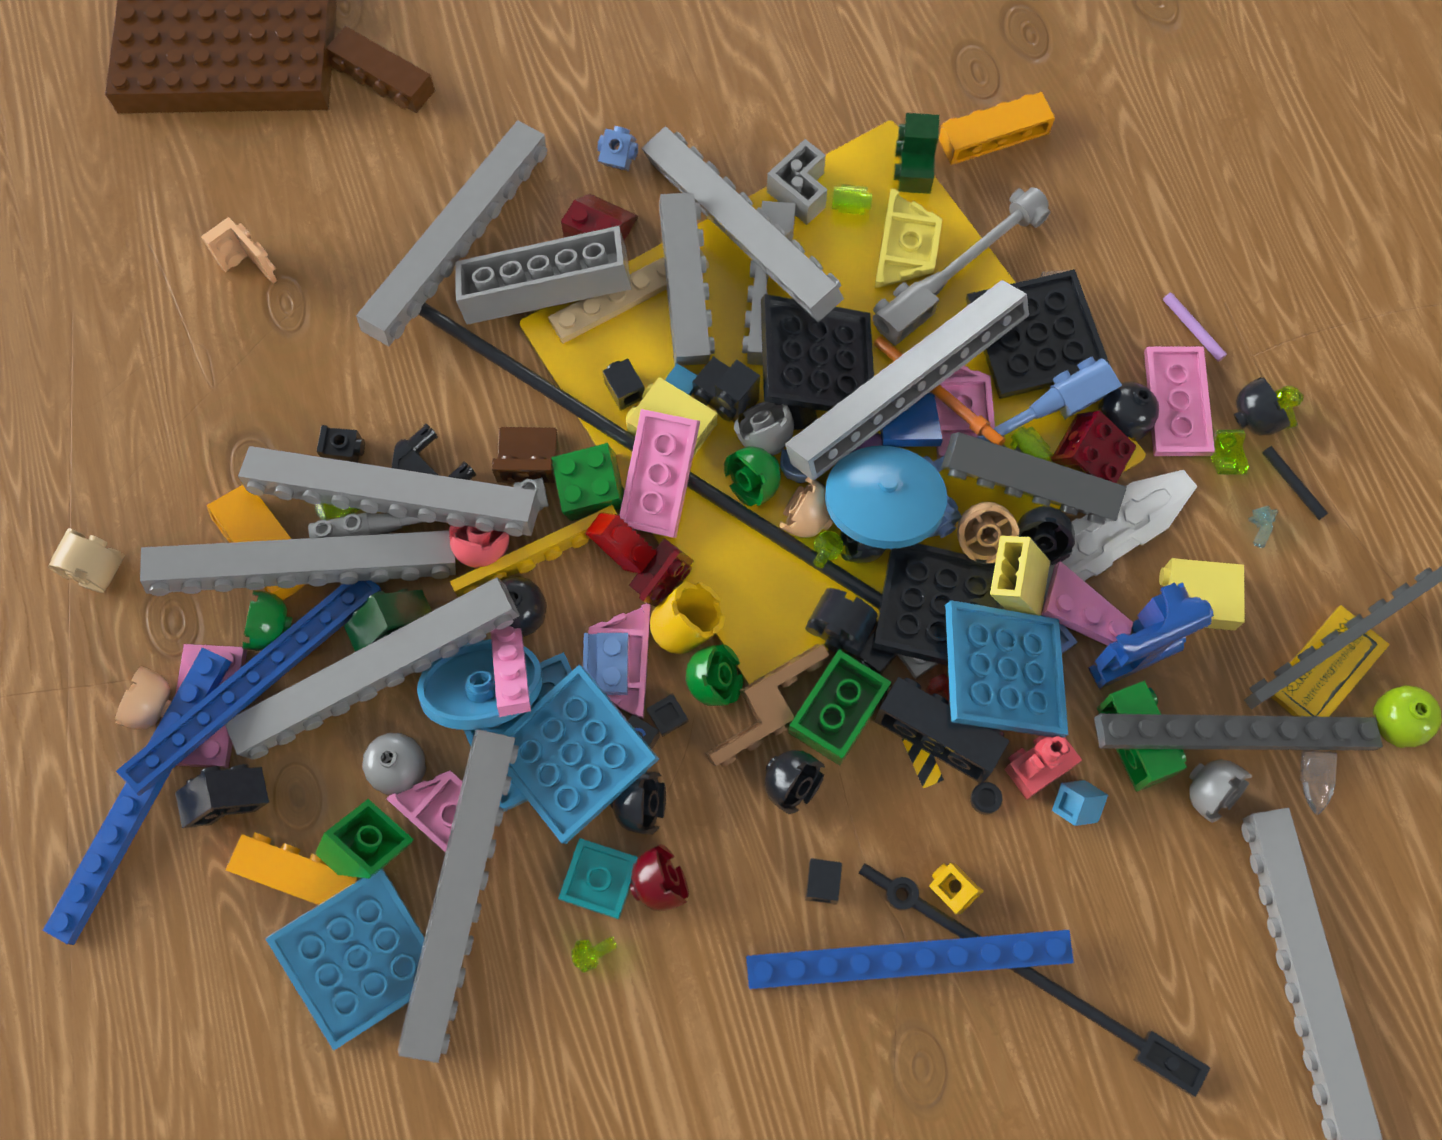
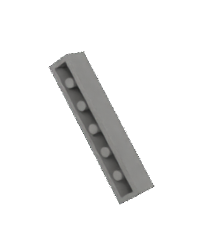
[659,192,715,366]

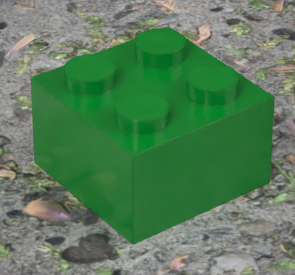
[551,443,624,521]

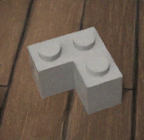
[767,139,827,225]

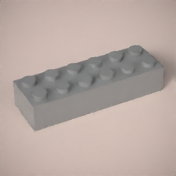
[455,226,631,324]

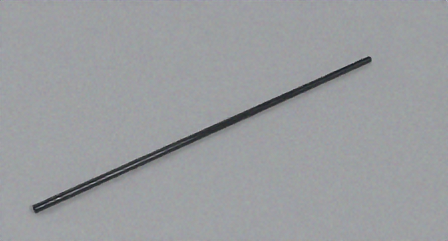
[418,303,882,609]

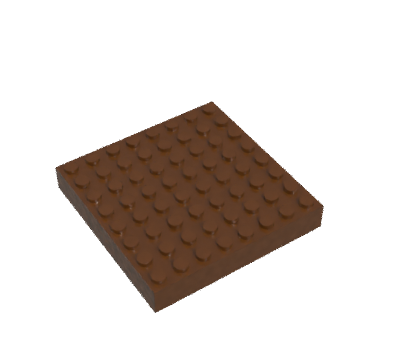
[105,0,337,114]

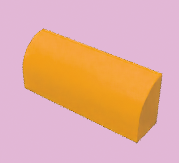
[207,485,305,600]

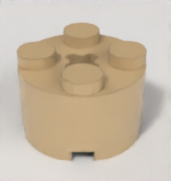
[48,528,125,593]

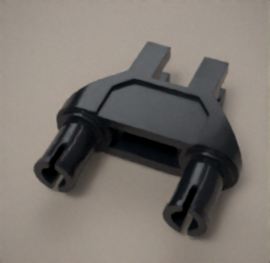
[392,423,477,480]

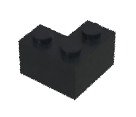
[692,356,760,423]
[175,764,269,828]

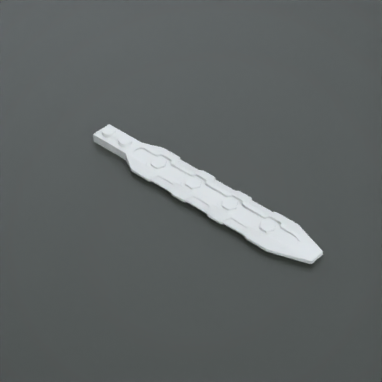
[898,470,1197,679]

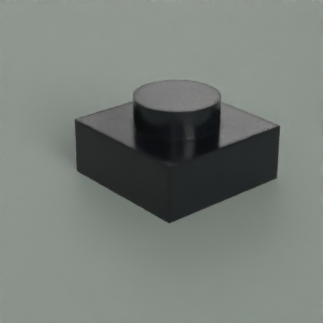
[646,693,688,737]

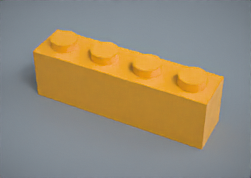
[939,92,1055,165]
[226,832,361,905]

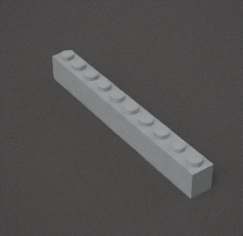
[356,120,547,346]
[642,126,844,322]
[785,280,1029,481]
[238,446,540,536]
[140,531,456,596]
[225,577,520,759]
[398,729,519,1063]
[1241,808,1383,1140]

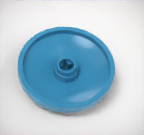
[825,446,947,549]
[417,639,543,730]

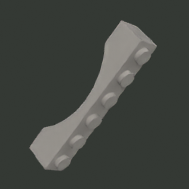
[742,201,796,365]

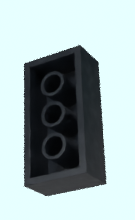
[875,677,1010,783]

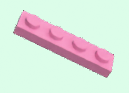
[491,626,531,717]

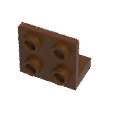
[492,427,557,483]

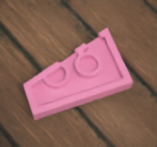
[1041,561,1133,646]

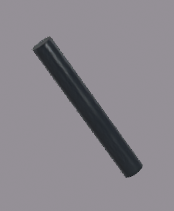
[1262,446,1329,520]

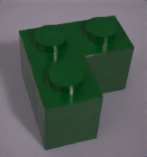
[893,113,940,194]
[344,589,432,652]

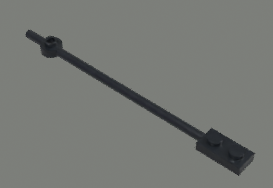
[858,863,1211,1097]

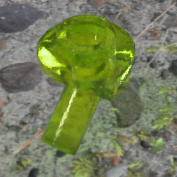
[1275,386,1304,429]
[813,531,843,568]
[571,936,618,972]

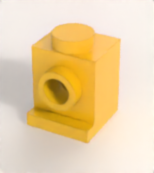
[929,863,984,914]

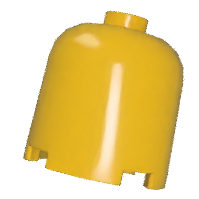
[650,581,726,654]

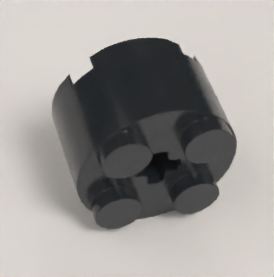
[805,588,878,655]

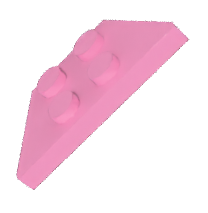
[935,365,995,459]
[588,603,651,719]
[387,770,463,852]

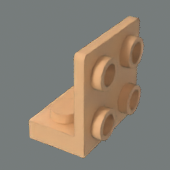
[201,217,277,284]

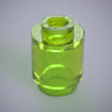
[832,184,872,215]
[1010,426,1053,461]

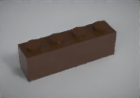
[326,26,435,113]

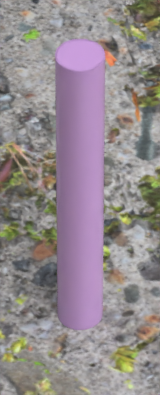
[1163,292,1227,362]

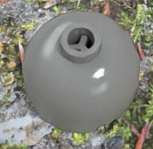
[734,402,794,455]
[362,733,426,795]
[1189,759,1252,823]

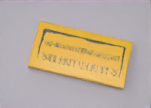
[1271,605,1390,717]

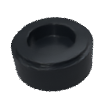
[970,782,1003,815]

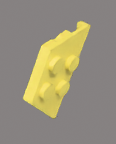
[875,188,942,288]

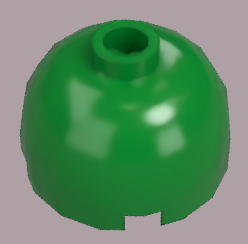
[724,446,781,506]
[242,590,293,651]
[686,645,743,706]

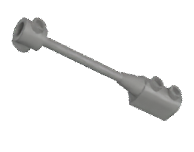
[873,187,1051,346]
[308,478,549,538]

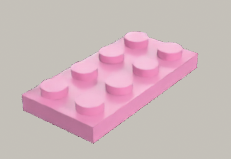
[1144,347,1215,456]
[620,409,700,538]
[175,644,247,768]

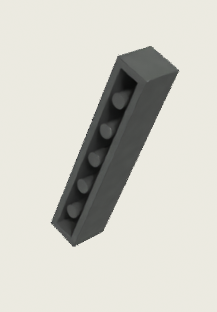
[941,432,1127,525]

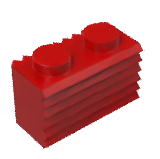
[585,512,656,574]

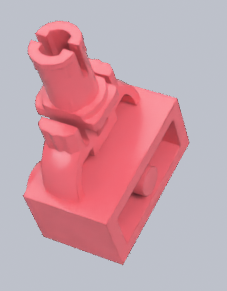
[1004,735,1082,800]

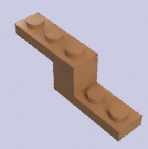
[705,644,829,767]

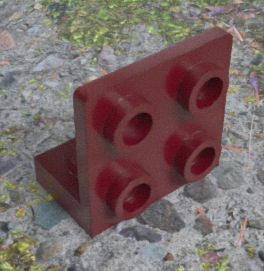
[1051,410,1136,483]
[628,538,694,607]

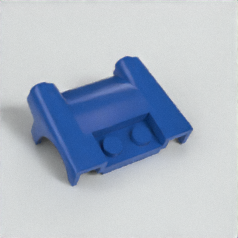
[1088,582,1214,690]

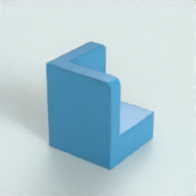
[1052,780,1108,826]

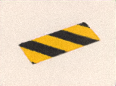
[902,739,944,788]

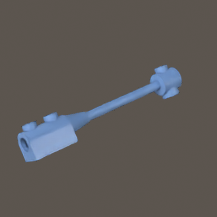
[917,356,1122,472]

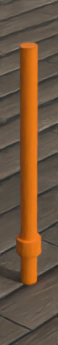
[874,336,1006,446]

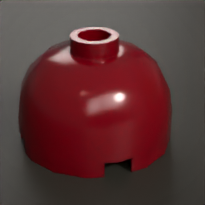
[630,844,689,911]

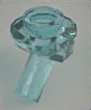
[1248,505,1278,548]

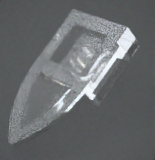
[1300,750,1337,815]

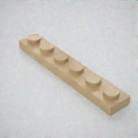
[548,250,709,343]

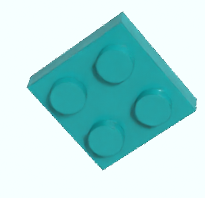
[558,838,638,920]

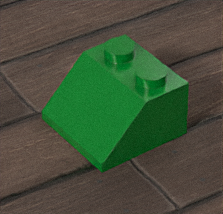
[315,799,414,879]

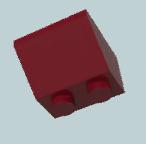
[561,194,638,240]

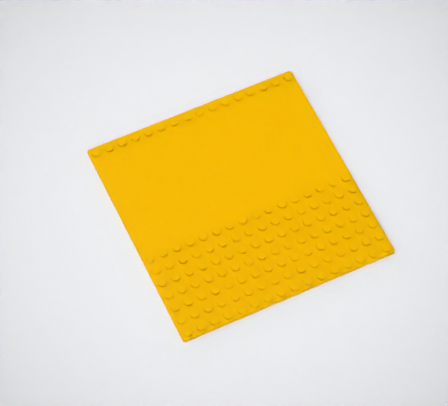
[520,121,1146,685]

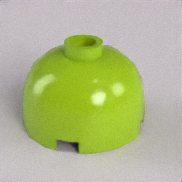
[1373,685,1442,748]

